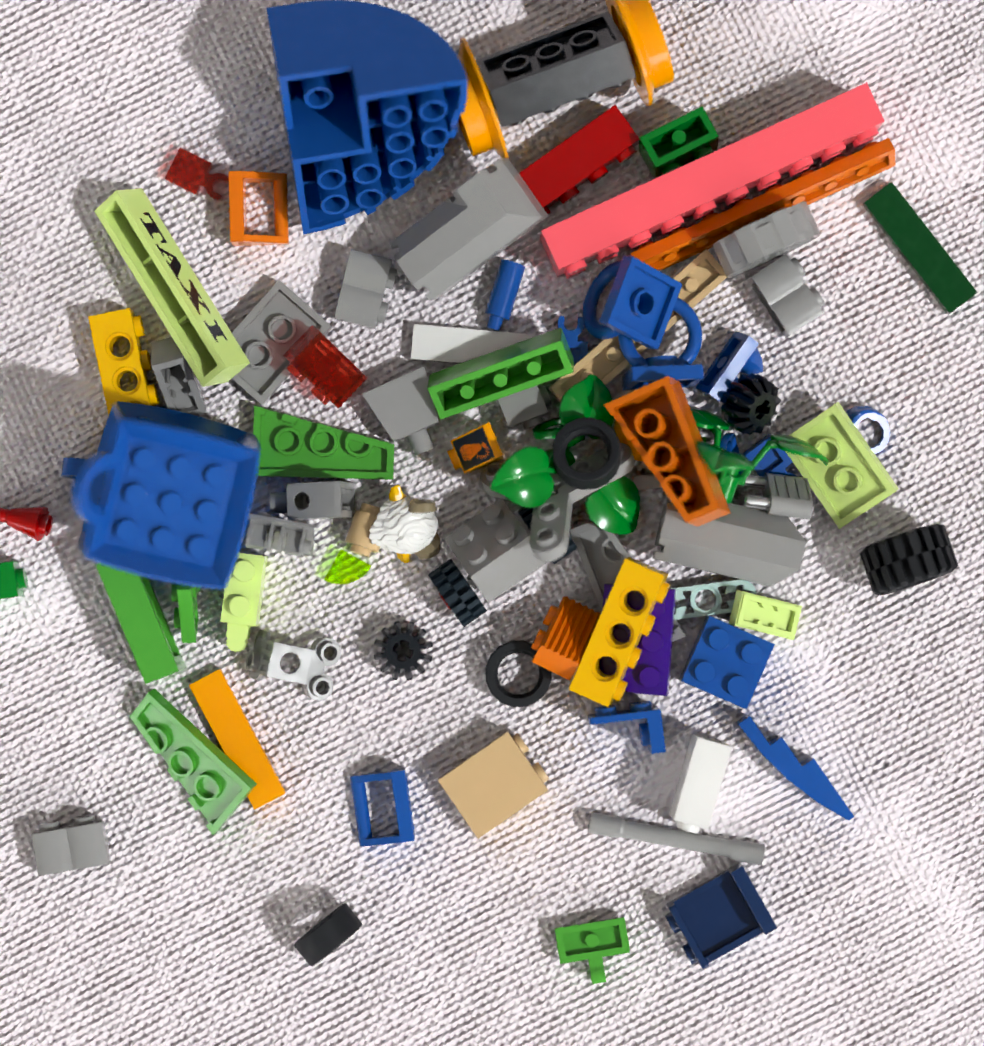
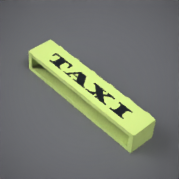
[94,188,250,387]

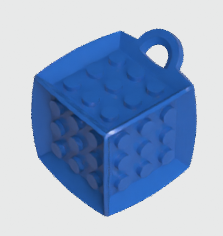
[72,401,261,589]

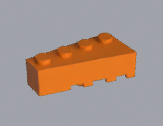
[604,376,730,527]

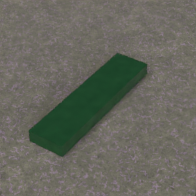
[862,182,978,315]

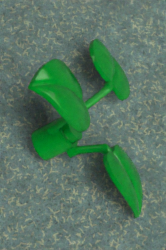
[490,374,640,535]
[690,408,829,504]

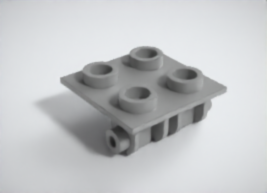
[242,512,314,557]

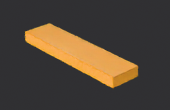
[189,668,286,810]

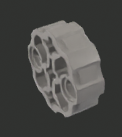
[713,201,821,279]

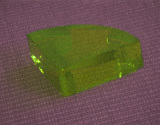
[324,549,372,584]

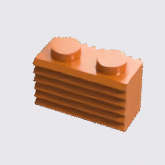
[531,596,601,681]

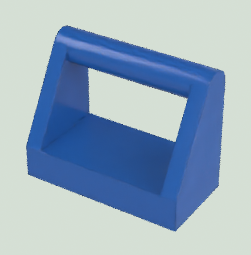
[350,768,416,846]

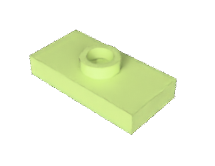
[729,590,802,640]

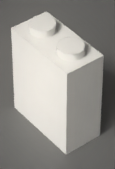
[669,733,732,834]

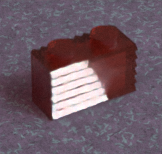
[283,325,367,408]

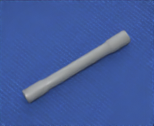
[588,812,765,865]

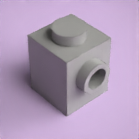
[497,385,552,430]

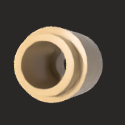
[345,503,380,558]

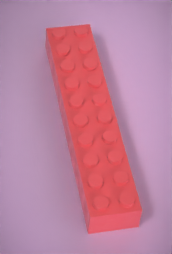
[540,83,885,279]

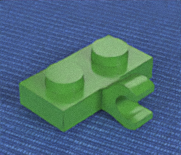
[171,583,201,643]
[554,916,630,984]

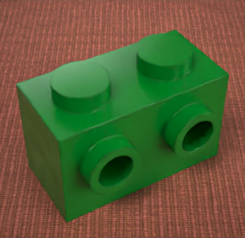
[639,106,719,179]

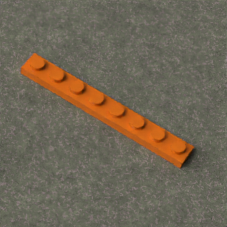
[631,138,896,271]

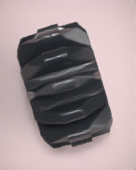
[721,373,781,435]
[374,621,433,680]

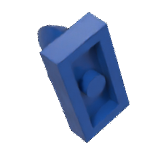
[695,331,763,404]

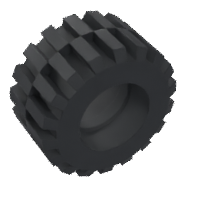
[860,524,958,595]

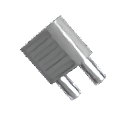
[744,473,813,520]

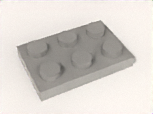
[232,280,332,406]

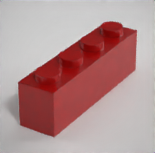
[519,105,639,216]

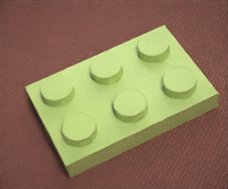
[786,402,899,529]

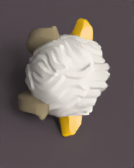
[369,484,441,563]

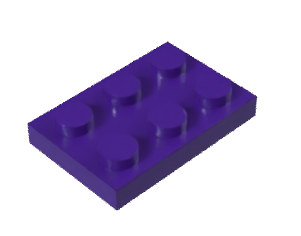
[599,583,676,696]

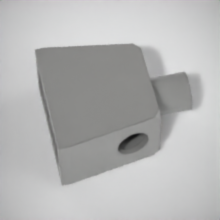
[363,366,439,456]
[269,481,356,520]

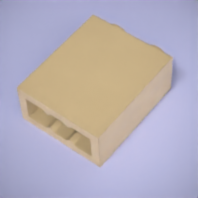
[438,730,549,839]

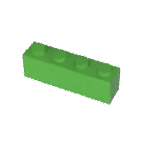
[427,327,574,420]

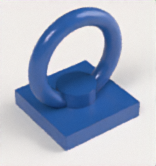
[582,255,682,350]
[618,298,704,390]

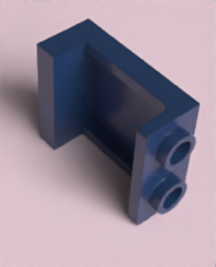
[664,862,777,969]

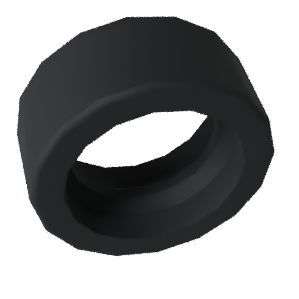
[552,417,621,490]
[485,640,552,707]
[294,903,363,966]

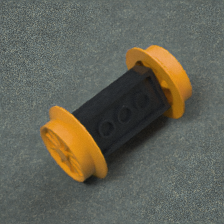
[457,0,674,158]

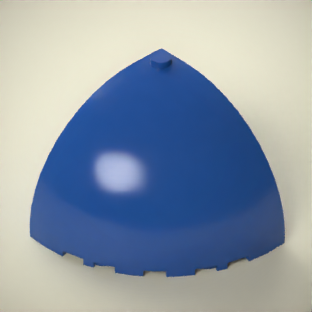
[266,0,467,235]

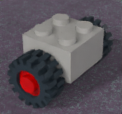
[428,498,577,627]

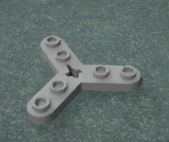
[480,443,635,562]

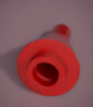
[0,507,53,541]

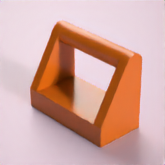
[229,171,289,246]

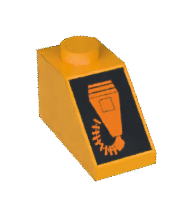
[447,422,503,475]

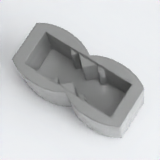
[334,249,398,330]
[748,254,825,338]
[31,815,111,876]

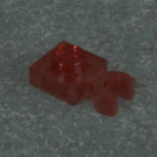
[164,148,229,201]

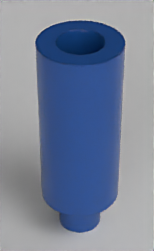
[485,259,525,331]

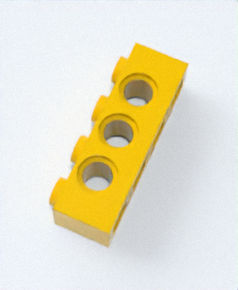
[88,308,159,416]
[568,557,670,707]

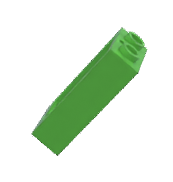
[96,563,187,684]

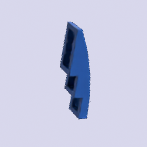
[735,714,854,821]

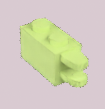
[220,553,268,653]

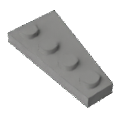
[570,521,687,642]

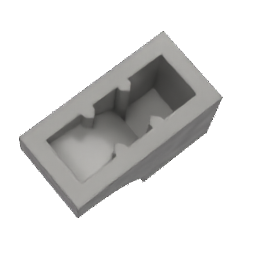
[151,337,207,416]

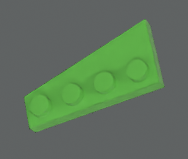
[253,405,395,480]
[129,689,257,835]

